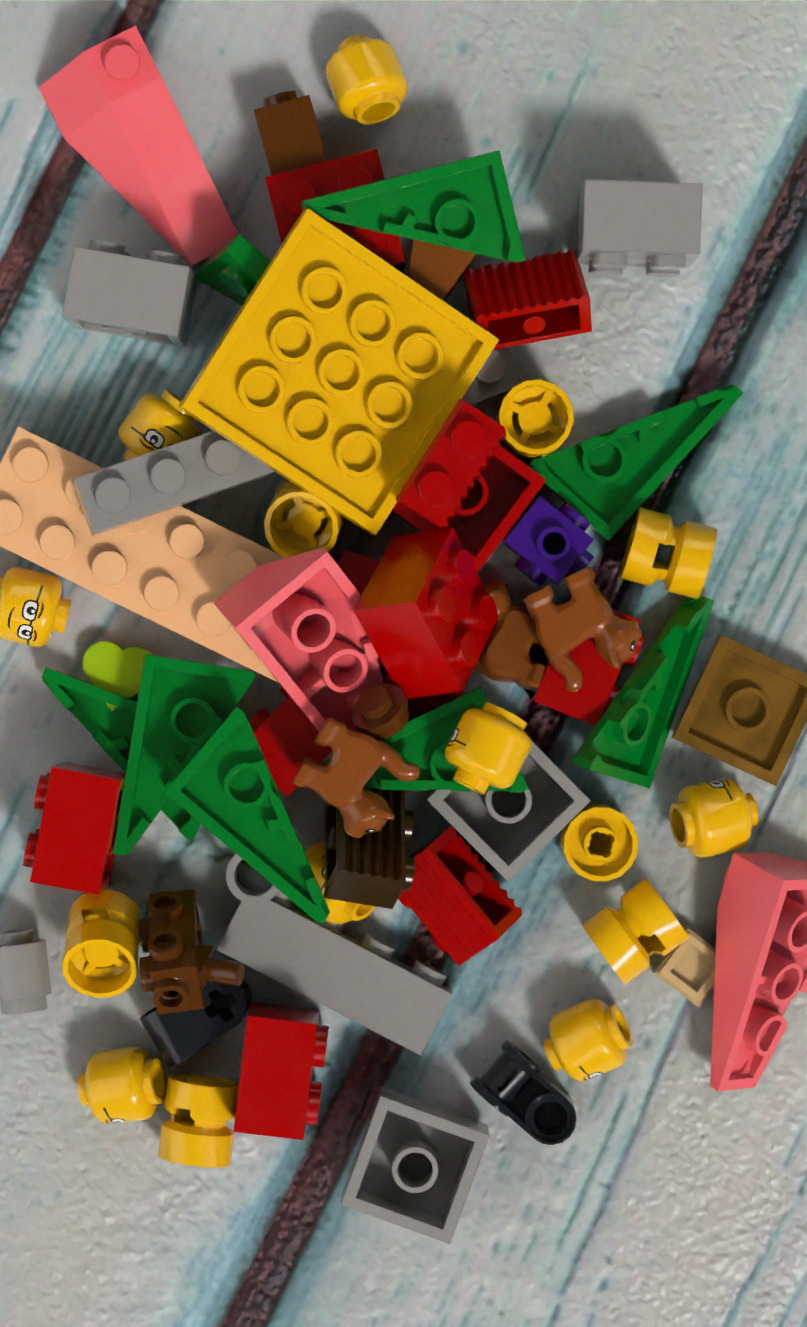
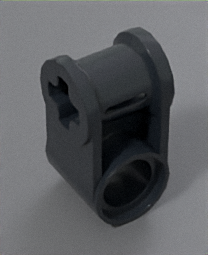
[139,978,252,1068]
[469,1040,577,1145]

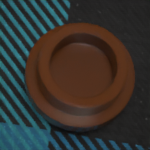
[352,684,409,739]

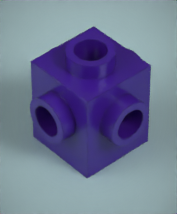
[502,496,594,587]

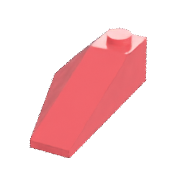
[39,25,238,267]
[213,548,385,731]
[710,852,807,1091]

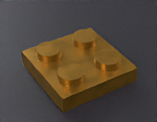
[671,635,807,786]

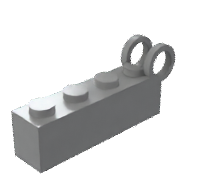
[216,853,452,1056]

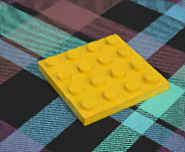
[178,208,499,535]

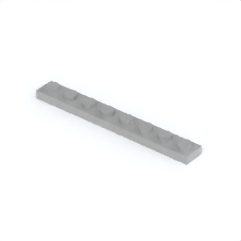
[72,347,522,536]

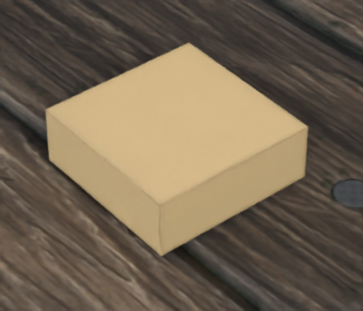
[652,926,716,1008]

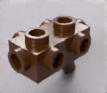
[139,889,245,1014]

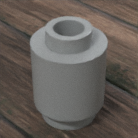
[0,929,51,1014]

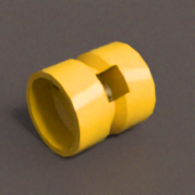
[496,379,574,459]
[264,478,345,558]
[620,507,717,599]
[559,803,638,882]
[581,878,689,985]
[62,890,142,998]
[158,1073,239,1168]

